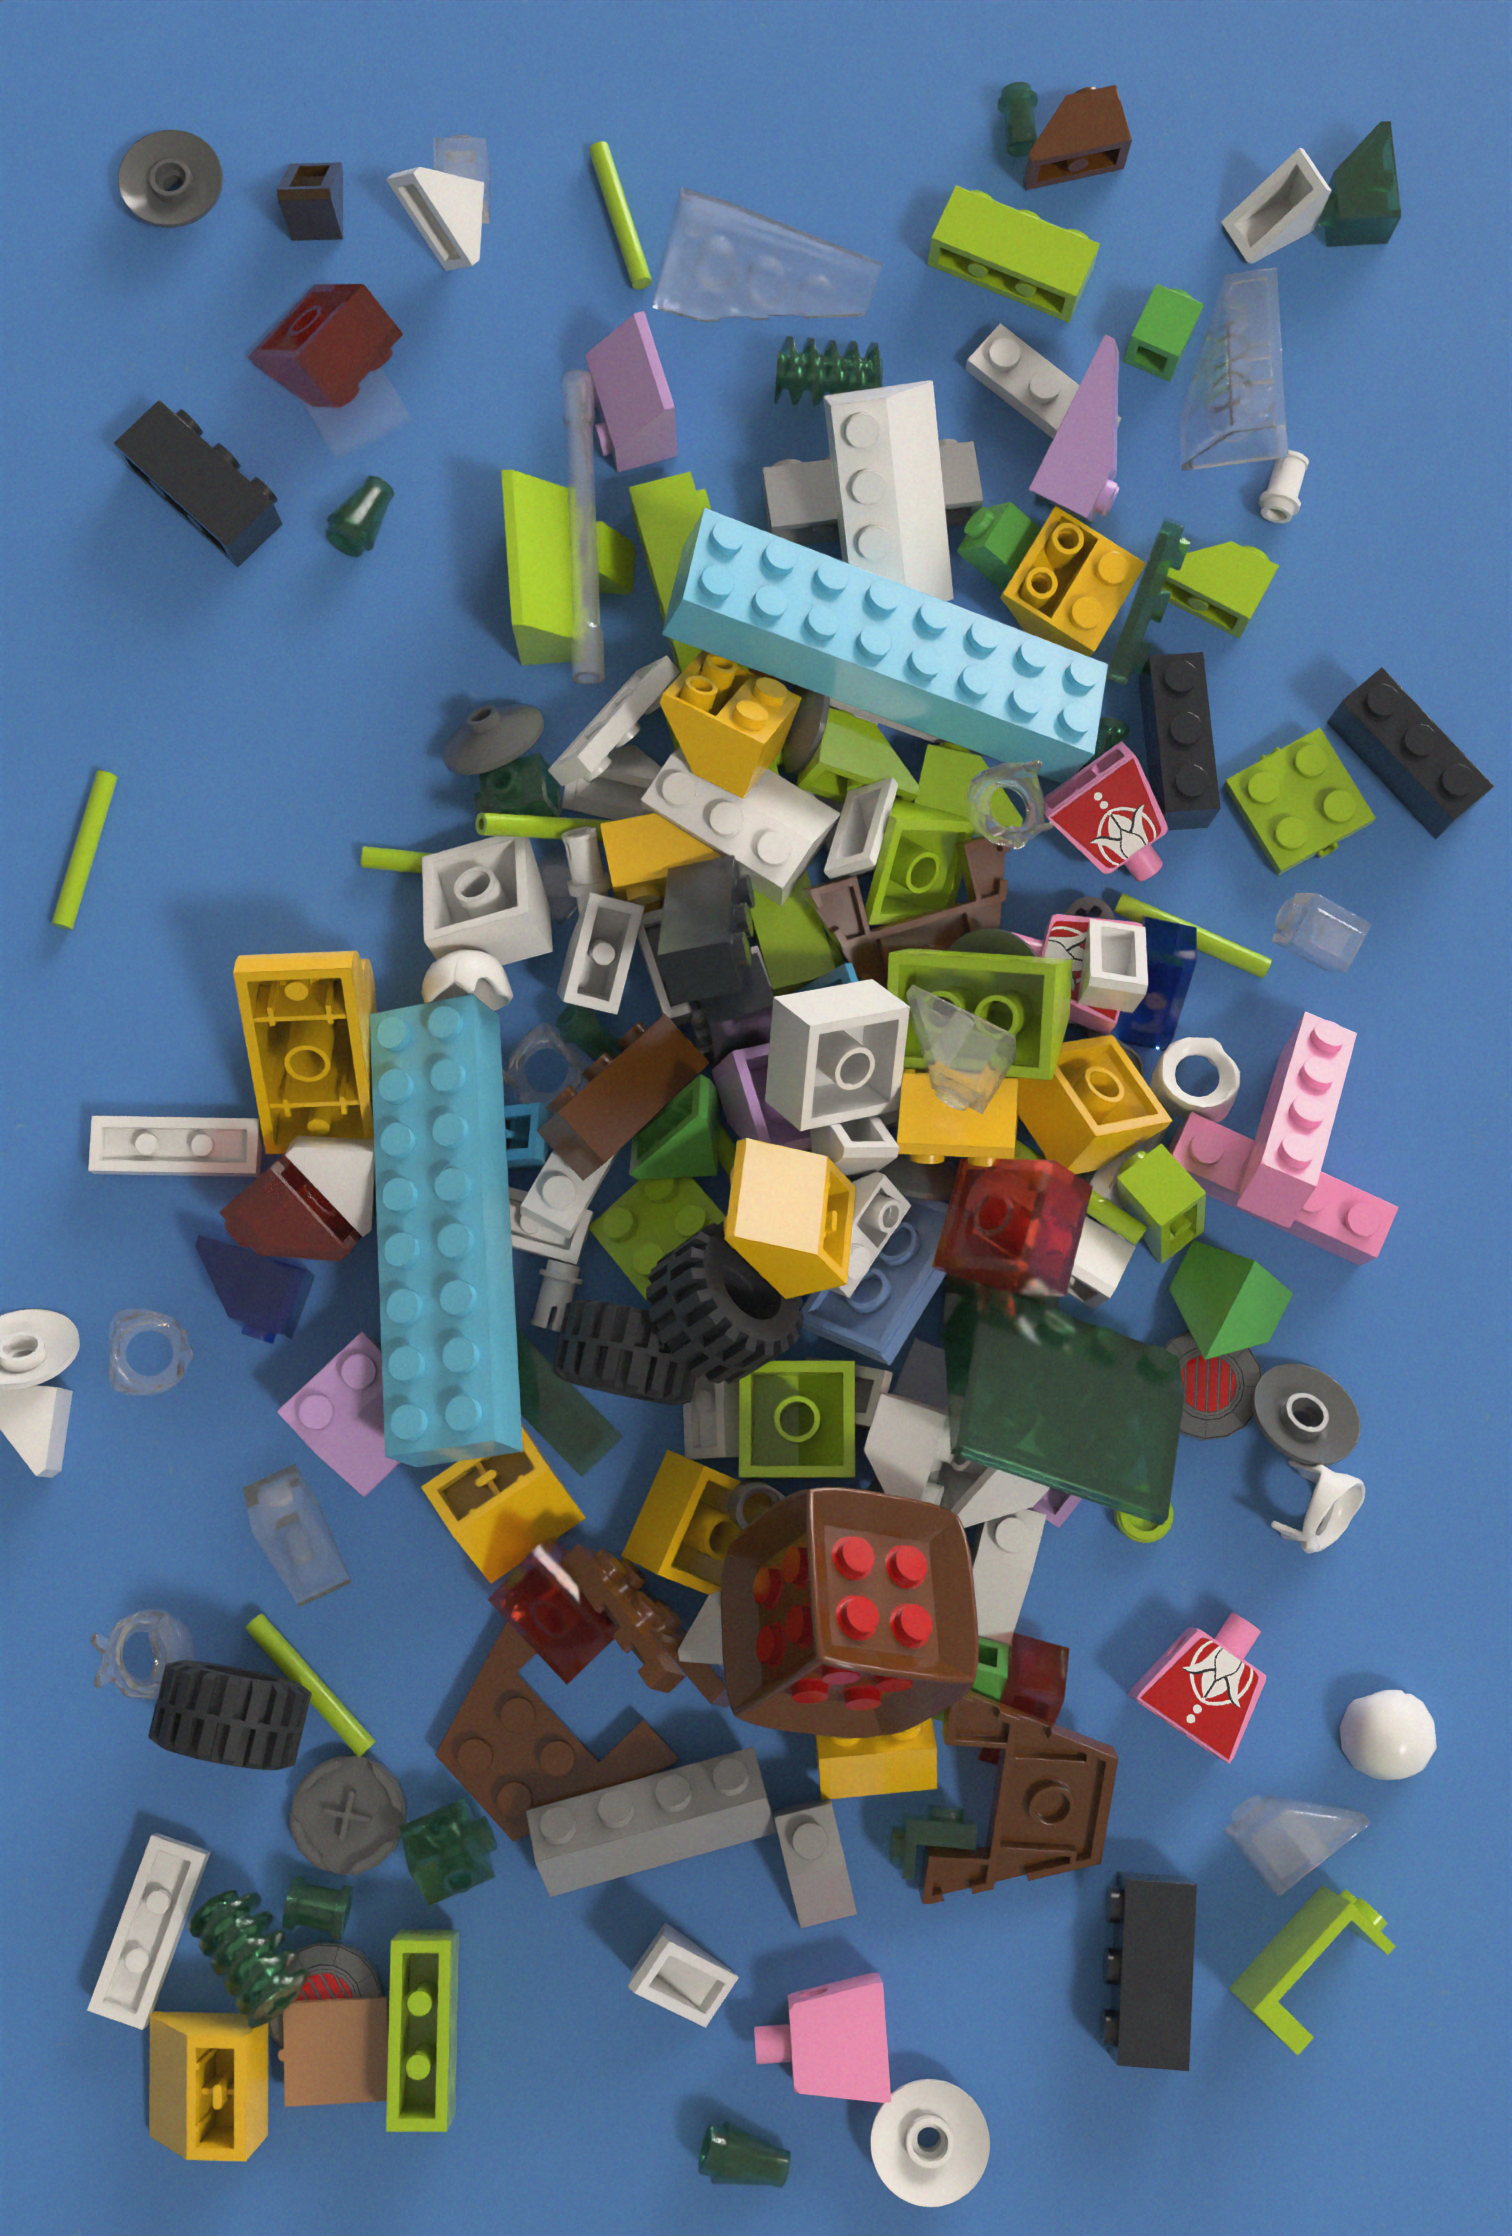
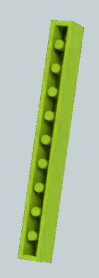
[629,471,843,997]

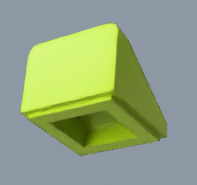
[589,521,636,594]

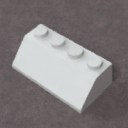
[823,380,954,602]

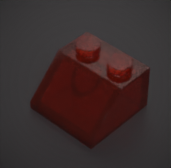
[248,284,403,408]
[219,1152,362,1262]
[932,1159,1093,1297]
[488,1536,618,1685]

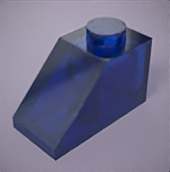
[1115,916,1197,1051]
[195,1235,315,1344]

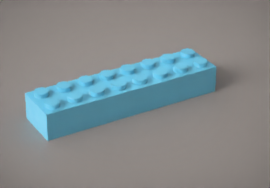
[662,508,1108,784]
[369,994,523,1467]

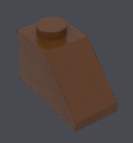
[1023,85,1132,190]

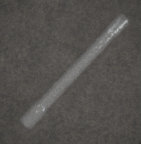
[561,370,605,684]

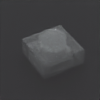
[538,847,578,926]

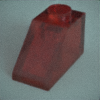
[978,1633,1070,1765]

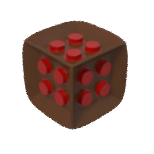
[721,1487,979,1738]

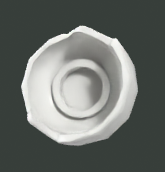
[421,949,514,1011]
[1339,1690,1437,1780]

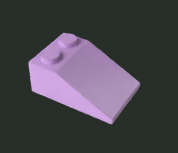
[1029,334,1120,523]

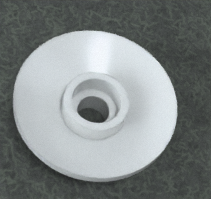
[0,1309,80,1390]
[870,2079,990,2207]

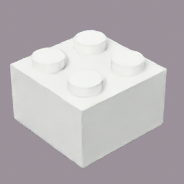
[765,979,910,1131]

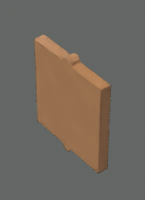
[278,1996,389,2107]

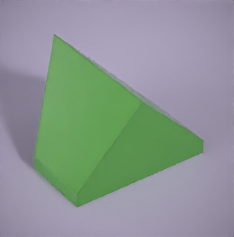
[629,1074,721,1180]
[1167,1241,1293,1360]

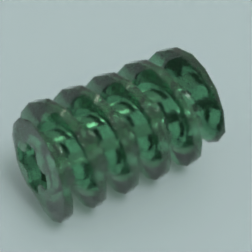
[774,335,883,407]
[187,1890,311,2029]

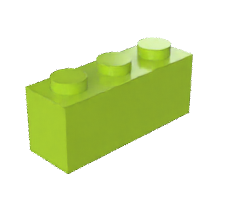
[927,185,1100,323]
[386,1929,459,2132]

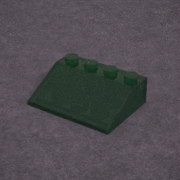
[943,1282,1185,1525]

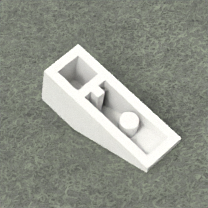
[970,1509,1047,1646]

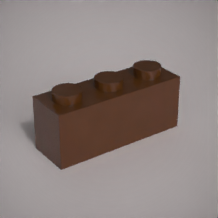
[537,1013,710,1181]

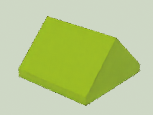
[865,798,977,925]

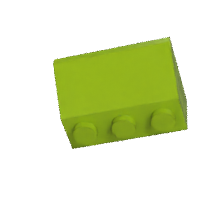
[501,469,594,665]
[887,948,1073,1080]

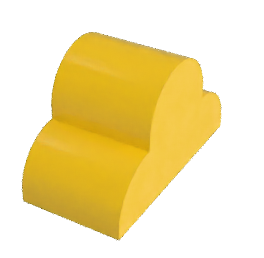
[233,951,377,1154]

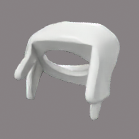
[1150,1037,1240,1123]
[1271,1459,1365,1554]

